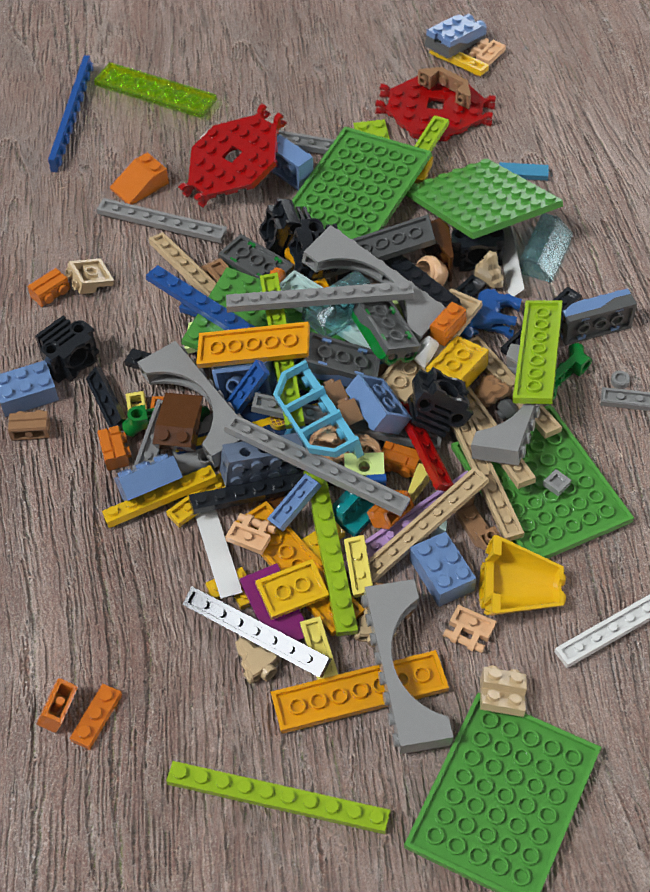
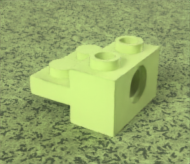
[344,452,385,477]

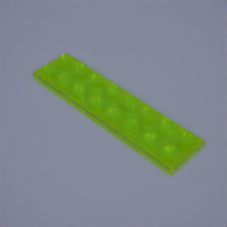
[94,62,217,119]

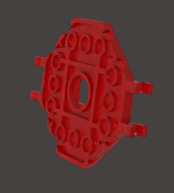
[375,76,496,142]
[178,103,287,208]

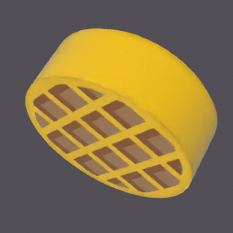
[269,416,286,430]

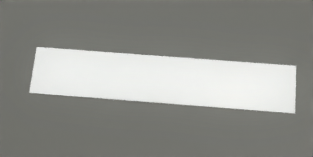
[502,226,524,296]
[195,510,242,599]

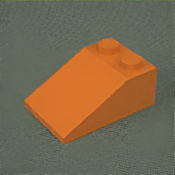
[110,152,169,205]

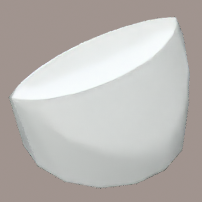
[414,336,439,369]

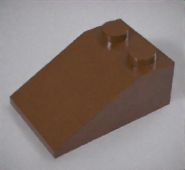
[421,218,454,282]
[152,392,204,453]

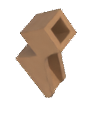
[321,379,364,426]

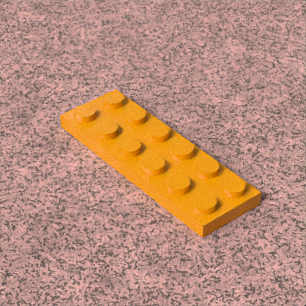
[196,322,310,368]

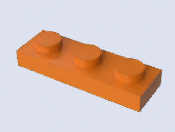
[70,683,122,750]

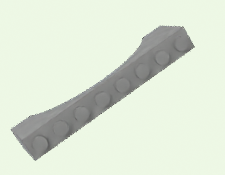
[302,225,446,343]
[137,341,242,468]
[471,344,558,466]
[361,579,453,754]

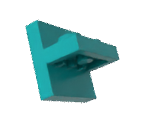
[332,491,375,537]

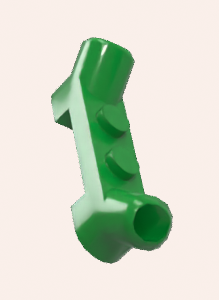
[545,343,592,405]
[122,405,210,437]

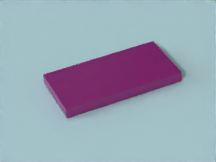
[239,563,305,642]

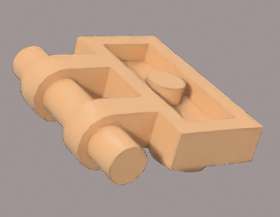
[467,38,506,65]
[225,513,277,555]
[443,605,497,653]

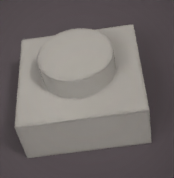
[543,469,572,496]

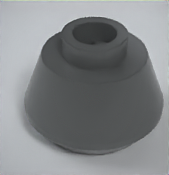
[496,397,519,421]

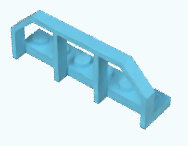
[273,360,364,459]

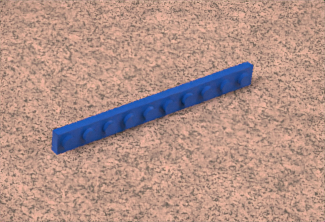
[48,55,93,172]
[146,265,301,365]

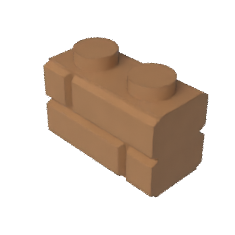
[8,410,51,441]

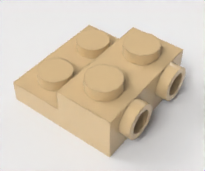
[65,258,114,294]
[480,665,527,717]

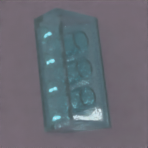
[519,213,573,283]
[301,270,370,337]

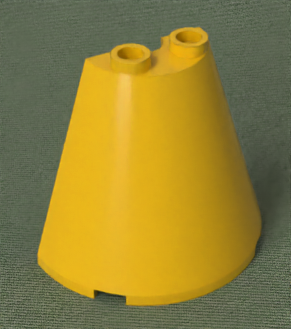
[479,535,566,616]

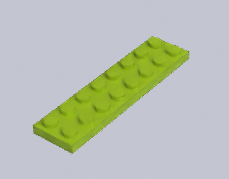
[513,300,563,404]

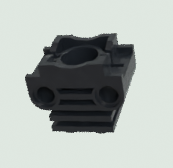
[258,199,311,259]
[288,218,338,281]
[451,228,505,272]
[35,315,100,383]
[408,367,474,437]

